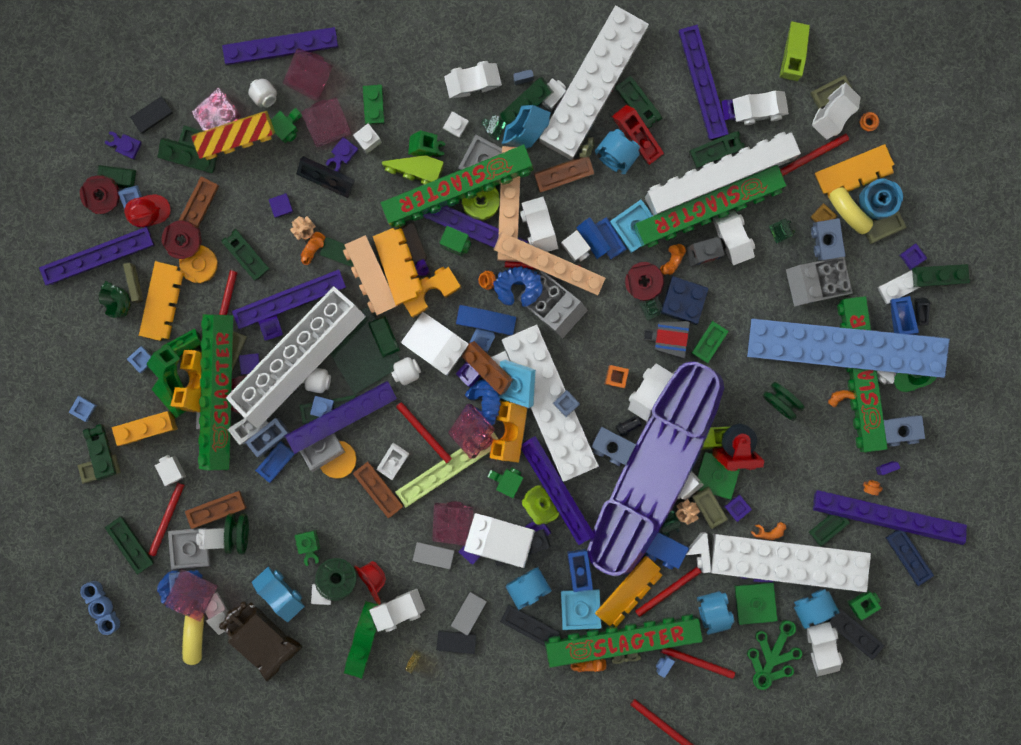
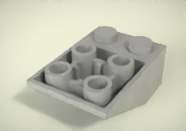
[786,257,853,307]
[517,271,588,339]

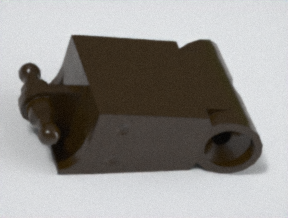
[219,602,303,682]

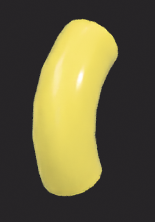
[829,188,873,234]
[182,610,205,665]

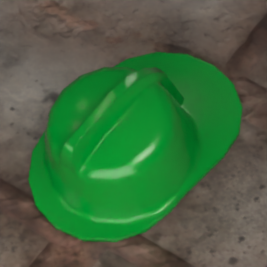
[894,373,937,392]

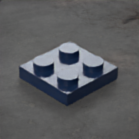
[661,276,708,325]

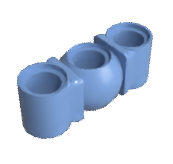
[80,581,120,635]

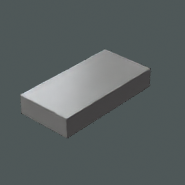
[413,542,454,569]
[451,592,486,636]

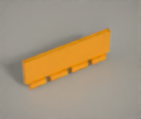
[814,144,894,198]
[373,228,423,306]
[139,261,184,341]
[595,556,663,627]

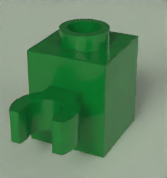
[271,108,303,143]
[408,130,445,157]
[487,467,523,498]
[294,530,320,566]

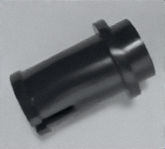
[616,415,642,436]

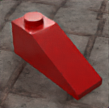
[611,105,664,165]

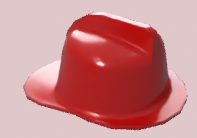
[124,194,171,227]
[354,561,386,605]

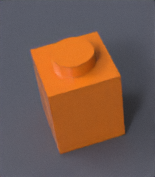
[605,365,629,389]

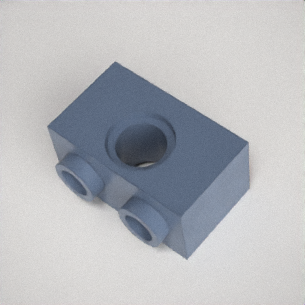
[811,218,845,260]
[884,415,925,447]
[245,418,290,457]
[590,427,636,466]

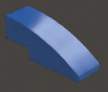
[890,296,919,335]
[456,305,516,335]

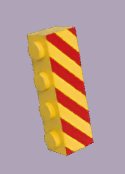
[191,111,275,160]

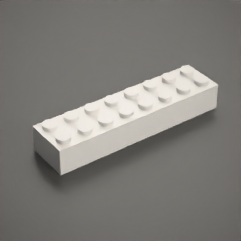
[539,5,649,160]
[645,132,801,216]
[226,286,366,429]
[502,325,599,482]
[710,534,871,592]

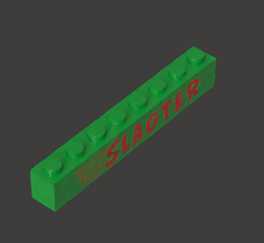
[380,145,534,228]
[633,165,786,248]
[837,296,887,452]
[198,314,233,471]
[545,614,703,667]

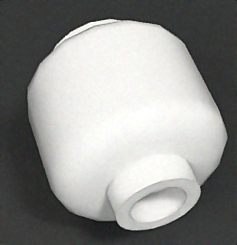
[248,79,277,107]
[391,357,421,385]
[302,368,331,393]

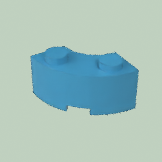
[502,105,551,149]
[251,567,305,622]

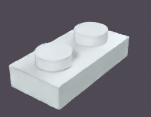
[877,270,920,304]

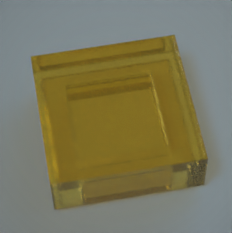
[405,651,421,673]

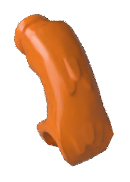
[301,232,325,265]
[660,244,686,275]
[828,390,855,407]
[751,522,786,540]
[571,659,606,672]

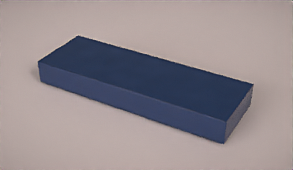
[885,530,934,586]

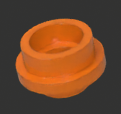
[860,112,879,132]
[479,271,496,290]
[863,480,883,496]

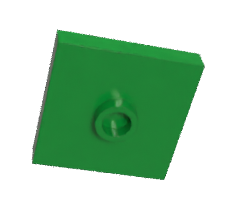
[697,452,740,500]
[734,582,777,625]

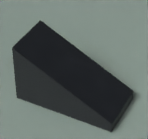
[914,298,930,326]

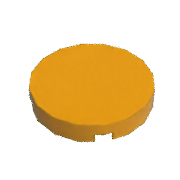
[179,245,218,283]
[320,440,357,478]

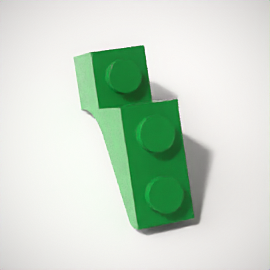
[146,344,186,418]
[344,601,378,679]

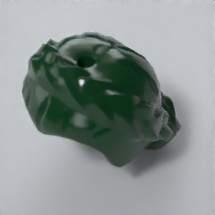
[98,281,131,318]

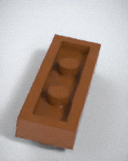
[534,157,594,193]
[179,177,219,228]
[462,341,513,395]
[353,461,404,519]
[185,491,247,529]

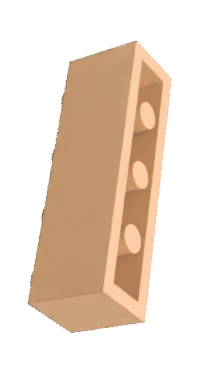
[343,235,398,315]

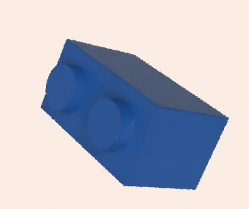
[645,532,689,570]
[567,549,593,592]

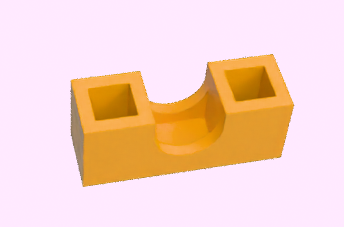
[403,266,461,318]
[171,350,202,413]
[489,401,527,463]
[112,411,178,446]

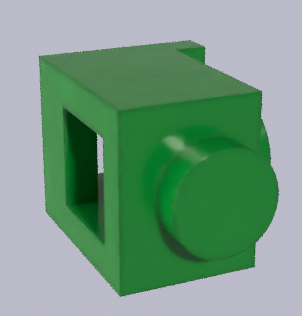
[847,590,881,621]

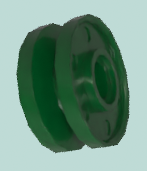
[762,382,805,421]
[224,513,249,555]
[315,558,357,601]

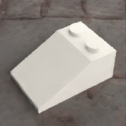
[401,312,469,376]
[464,513,535,568]

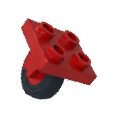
[712,424,764,471]

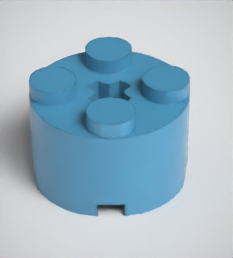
[595,129,640,174]
[859,178,903,220]
[505,567,552,610]
[794,589,840,629]
[697,591,734,635]

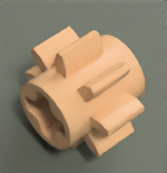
[290,216,316,240]
[675,499,700,525]

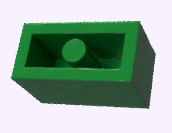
[439,226,471,257]

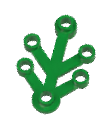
[747,620,802,690]

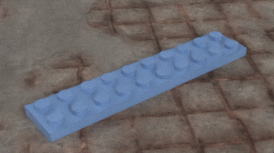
[747,319,949,378]

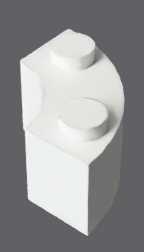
[444,61,502,98]
[812,83,860,140]
[732,90,789,125]
[520,197,558,252]
[713,210,755,265]
[628,364,673,421]
[369,589,426,632]
[807,622,843,677]

